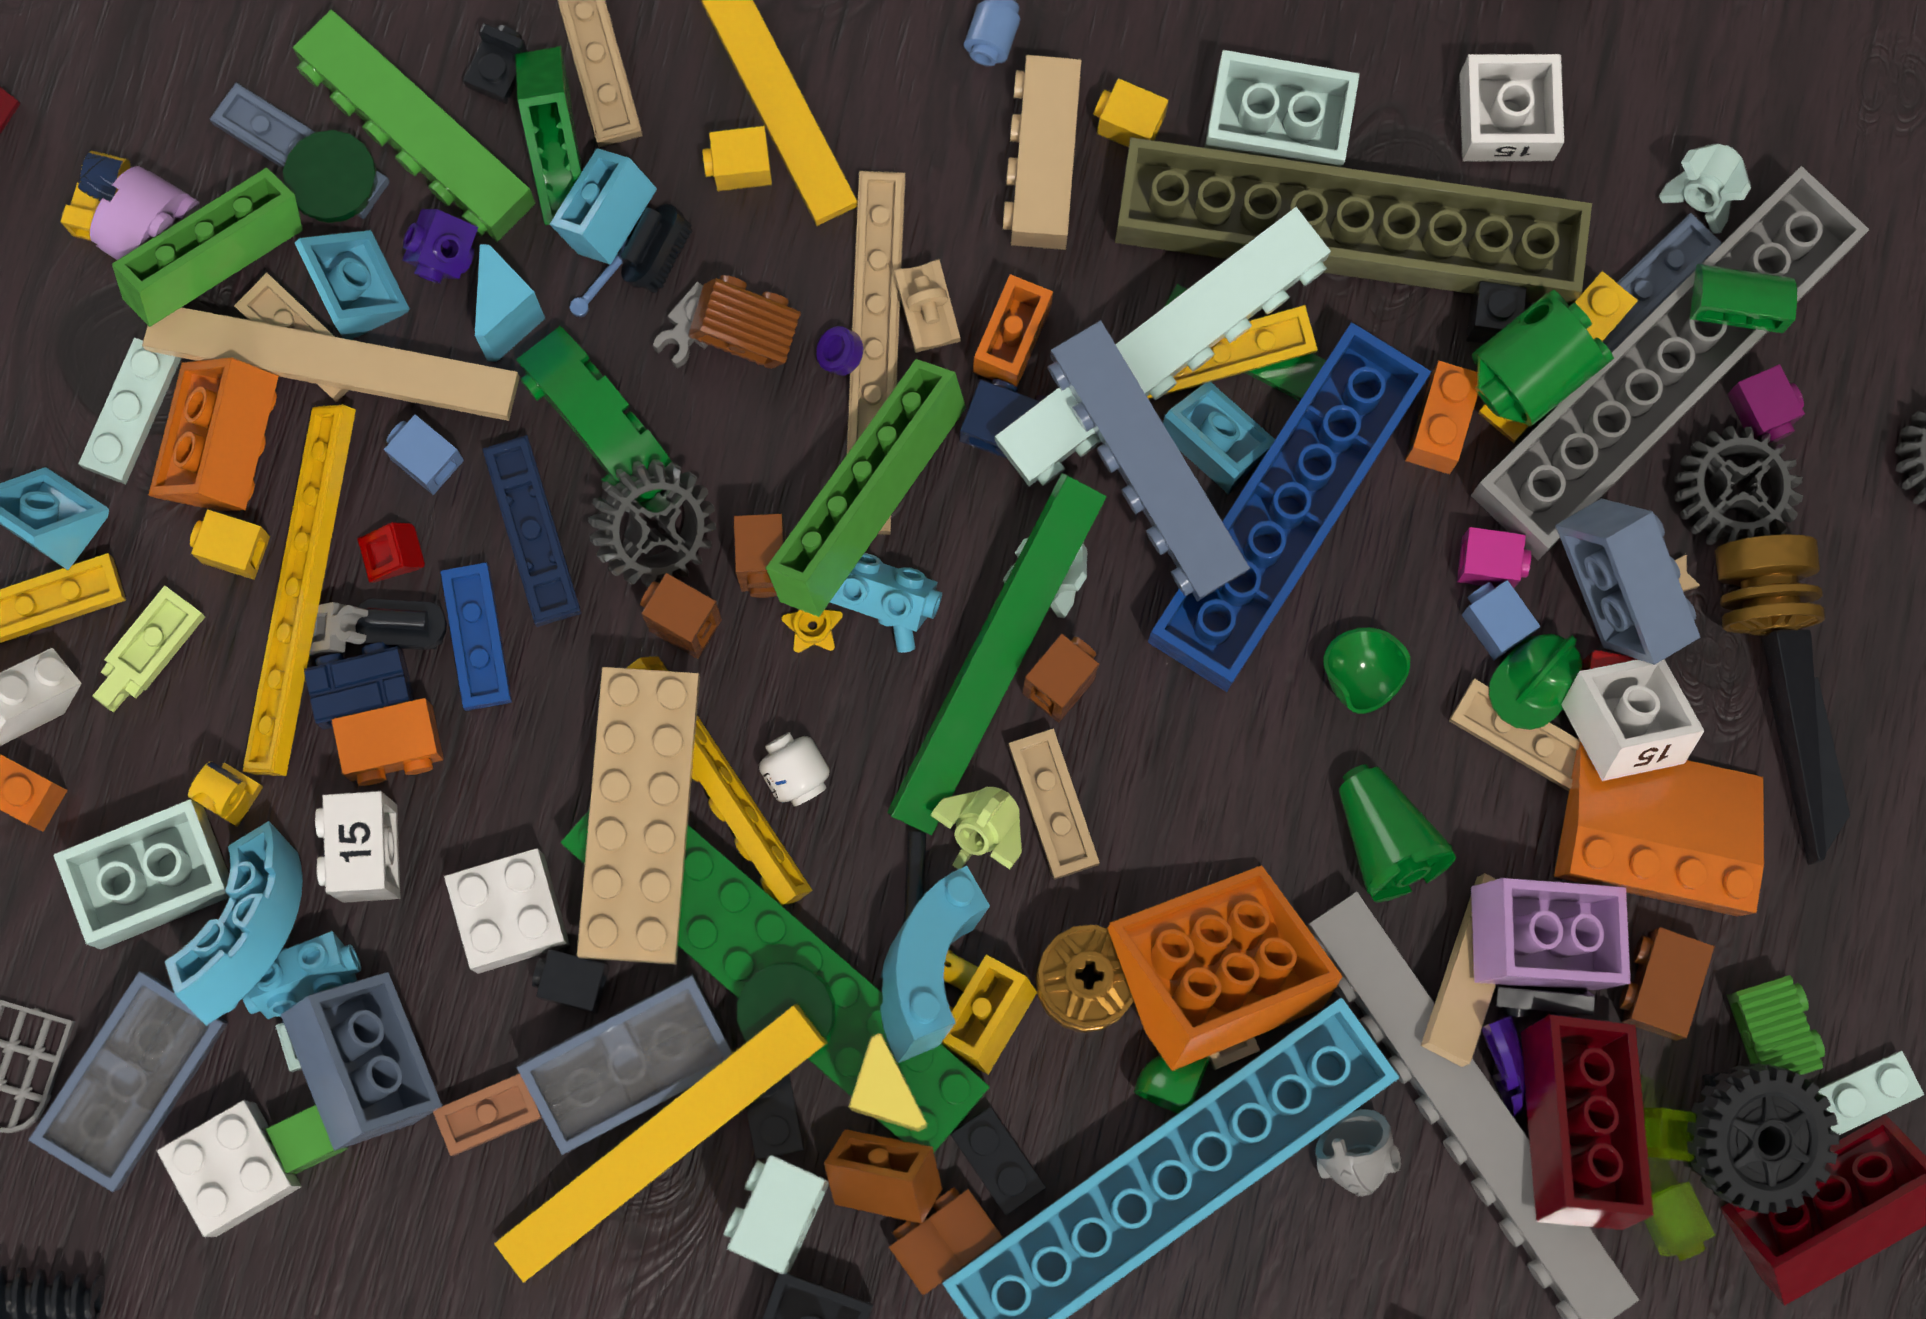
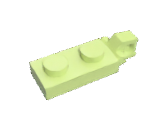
[93,585,205,712]

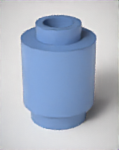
[964,0,1020,66]

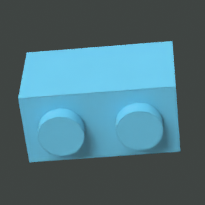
[550,148,657,265]

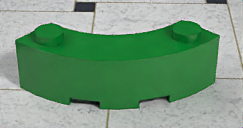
[516,326,672,502]

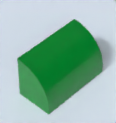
[1690,264,1797,333]

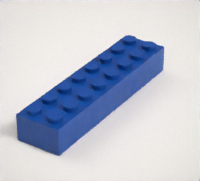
[1148,322,1432,692]

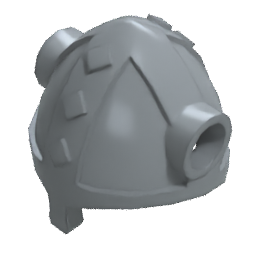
[1315,1109,1401,1197]

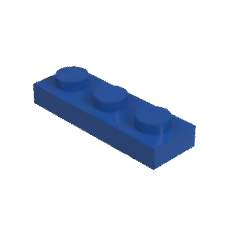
[441,562,512,711]

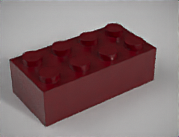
[1521,1015,1654,1230]

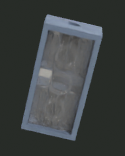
[29,971,228,1192]
[517,973,734,1155]

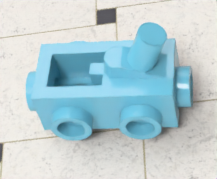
[830,553,942,652]
[243,931,361,1019]

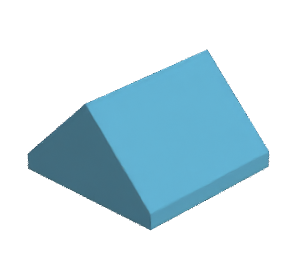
[295,230,410,340]
[475,244,545,362]
[1163,382,1275,494]
[0,467,109,570]

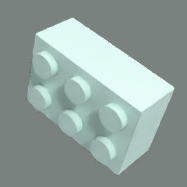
[1204,50,1360,168]
[54,799,230,950]
[724,1155,829,1274]

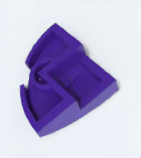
[1481,1016,1525,1119]

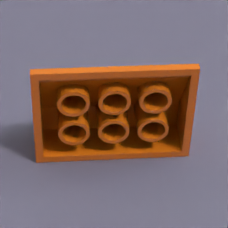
[1554,738,1764,916]
[1108,865,1343,1071]

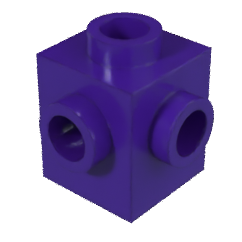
[402,209,478,284]

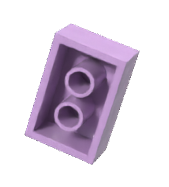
[1471,878,1630,990]

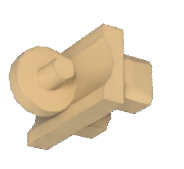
[894,260,960,353]

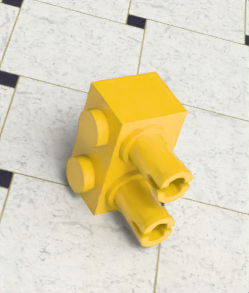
[941,949,1037,1075]

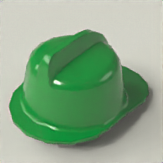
[1488,634,1582,730]

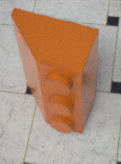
[148,357,279,511]

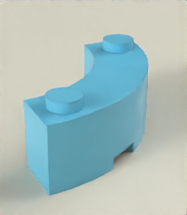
[165,821,303,1026]
[880,866,990,1063]

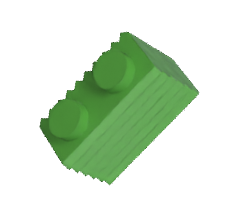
[1727,975,1825,1075]

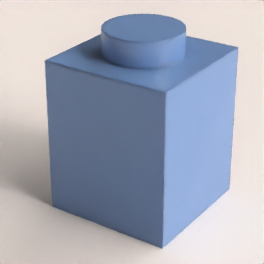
[384,414,464,495]
[1462,580,1541,660]

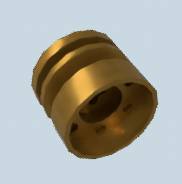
[1715,534,1825,636]
[1035,925,1134,1033]

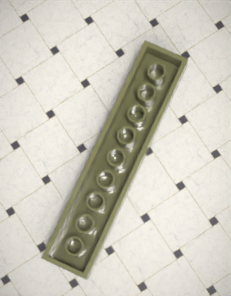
[1115,138,1592,306]

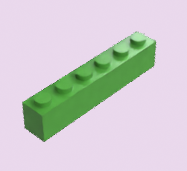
[292,9,536,242]
[766,359,966,617]

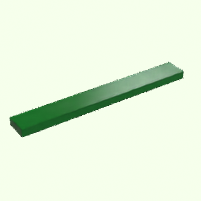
[887,473,1107,836]

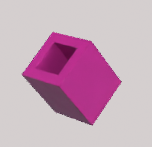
[1457,527,1531,588]

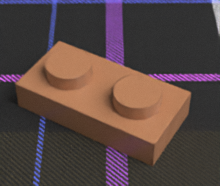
[433,1074,543,1156]

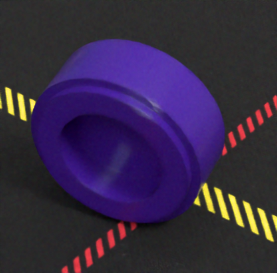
[816,326,863,375]

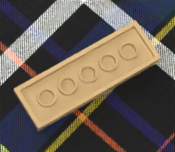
[577,667,700,964]

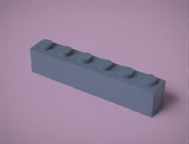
[1047,320,1250,601]

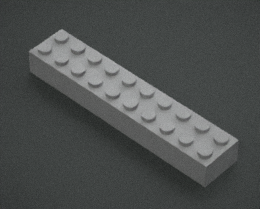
[1471,166,1870,560]

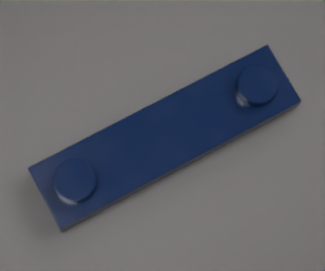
[482,435,582,627]

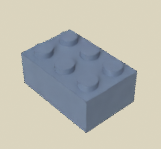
[1555,498,1700,665]
[281,972,442,1151]

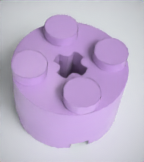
[90,166,200,260]

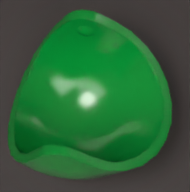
[1323,627,1411,714]
[1134,1055,1210,1114]

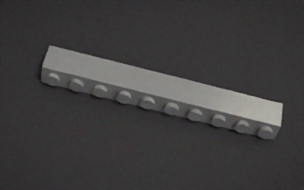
[1307,892,1639,1319]

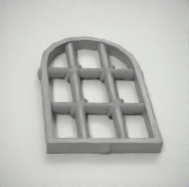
[0,1000,75,1133]

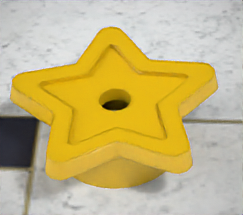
[782,610,843,653]

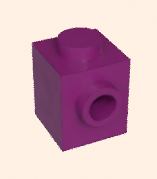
[1727,364,1805,444]

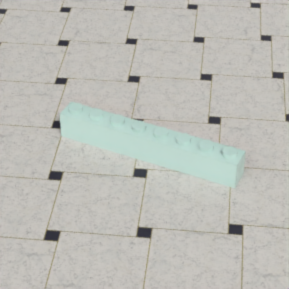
[995,207,1331,486]

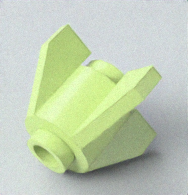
[931,787,1022,869]

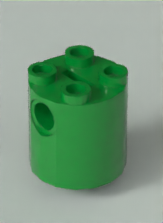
[1472,289,1614,427]

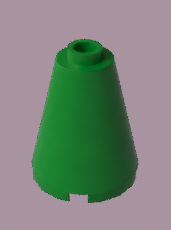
[1339,764,1456,902]

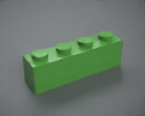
[112,168,303,327]

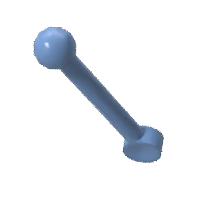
[570,239,630,317]

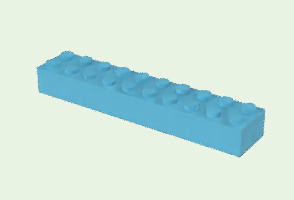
[942,997,1400,1319]

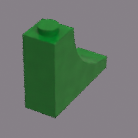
[515,46,582,225]

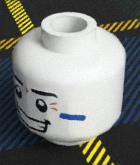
[759,732,830,807]

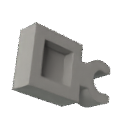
[653,281,708,368]
[309,602,368,657]

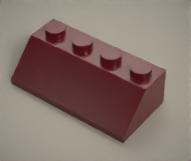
[1721,1114,1926,1306]

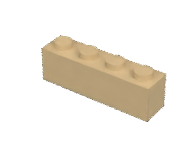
[1003,55,1082,250]

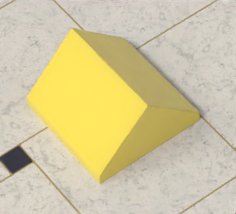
[849,1033,927,1132]

